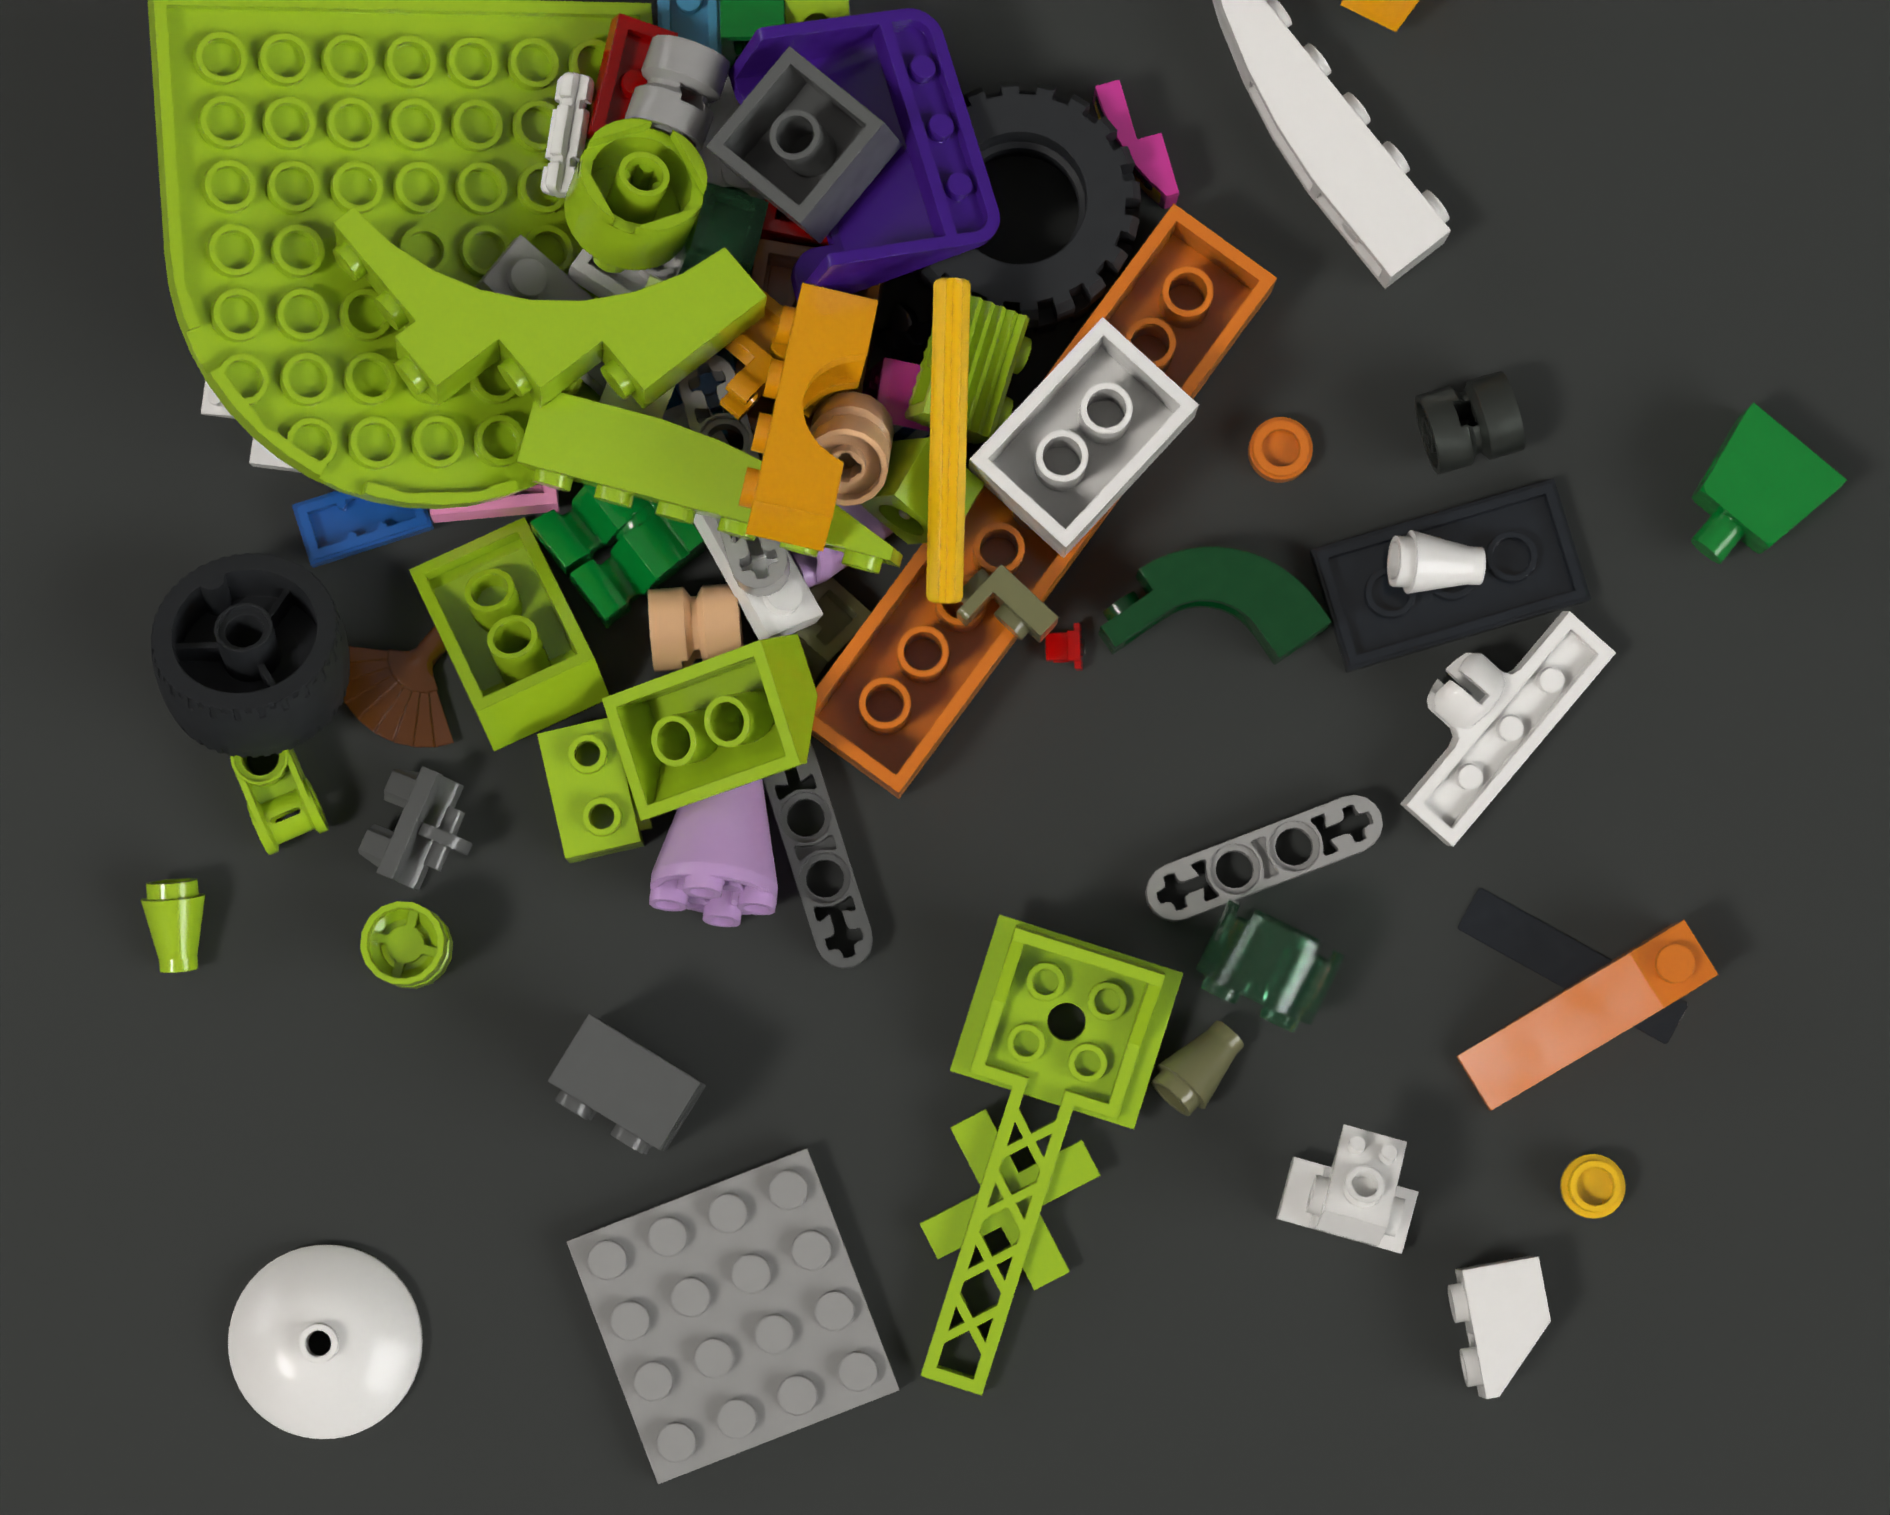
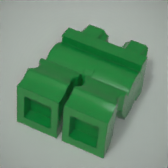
[530,485,705,629]

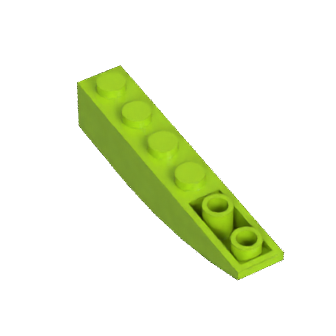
[517,392,903,574]

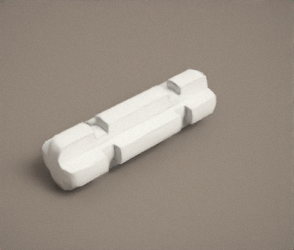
[540,72,595,198]

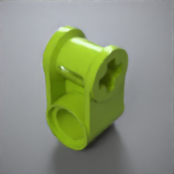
[230,749,329,855]

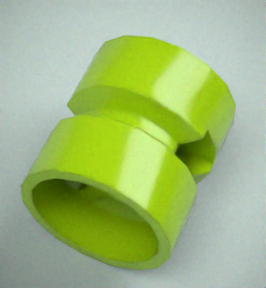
[360,901,453,989]

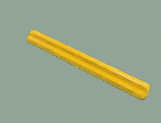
[926,277,971,604]

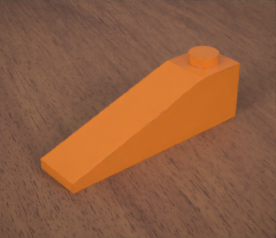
[1456,920,1719,1111]

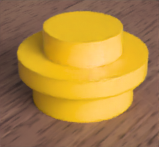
[1560,1154,1626,1219]

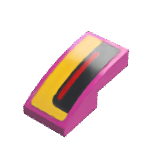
[1093,79,1179,209]

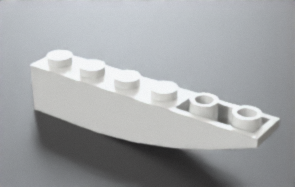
[1212,0,1451,289]

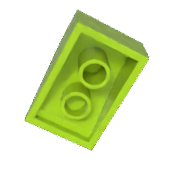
[409,517,609,751]

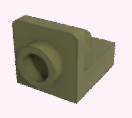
[957,564,1059,643]
[790,577,872,685]

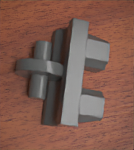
[358,766,472,891]

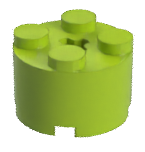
[564,118,708,273]

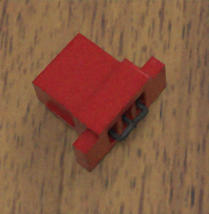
[1045,623,1086,671]

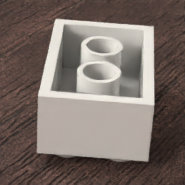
[969,317,1199,558]

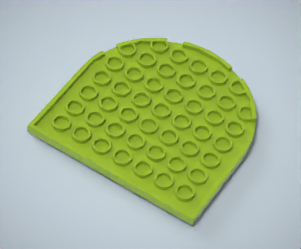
[147,0,653,509]

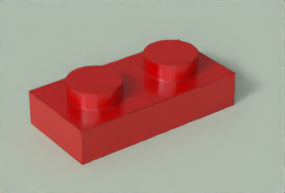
[586,13,678,139]

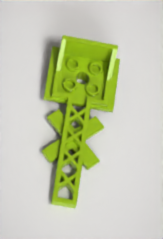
[920,914,1183,1396]

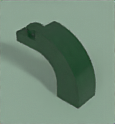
[1098,547,1331,665]

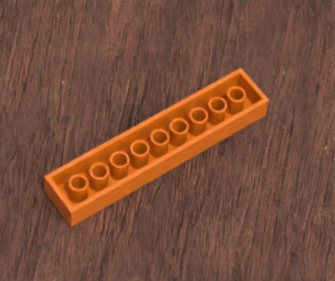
[811,203,1277,799]

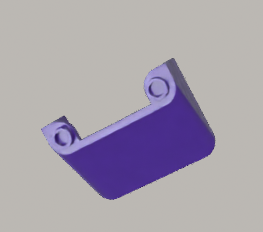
[728,8,1000,301]

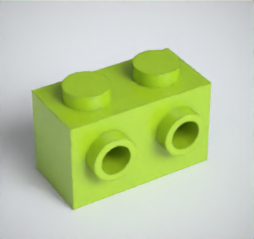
[537,717,653,863]

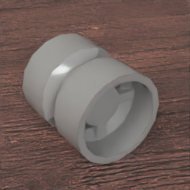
[624,35,731,151]

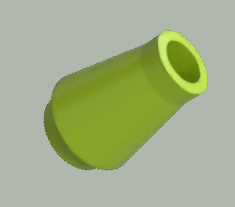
[141,878,205,973]

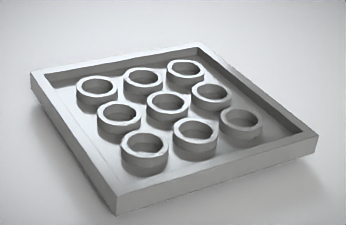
[567,1148,900,1484]

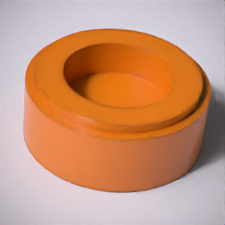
[1248,417,1313,483]

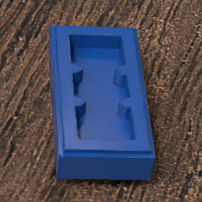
[292,491,434,568]

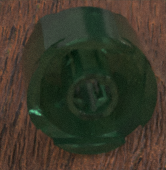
[1196,899,1346,1033]

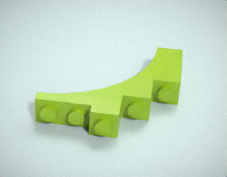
[333,207,767,410]

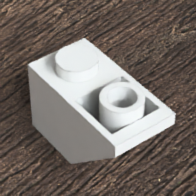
[1448,1256,1551,1399]

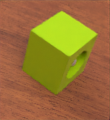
[860,437,985,544]

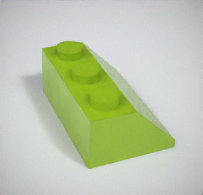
[602,634,818,821]

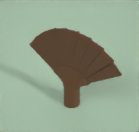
[343,625,454,748]

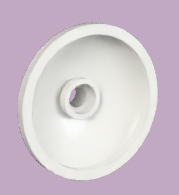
[228,1245,423,1439]

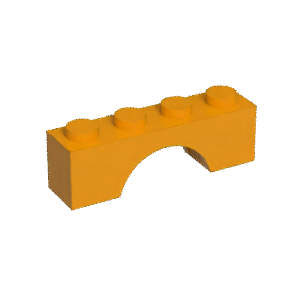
[738,283,879,552]

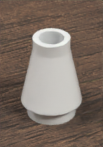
[1387,530,1486,594]

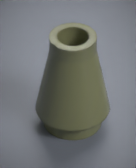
[1151,1020,1244,1116]

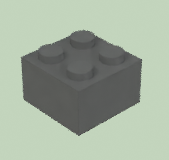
[706,46,903,243]
[548,1014,706,1155]

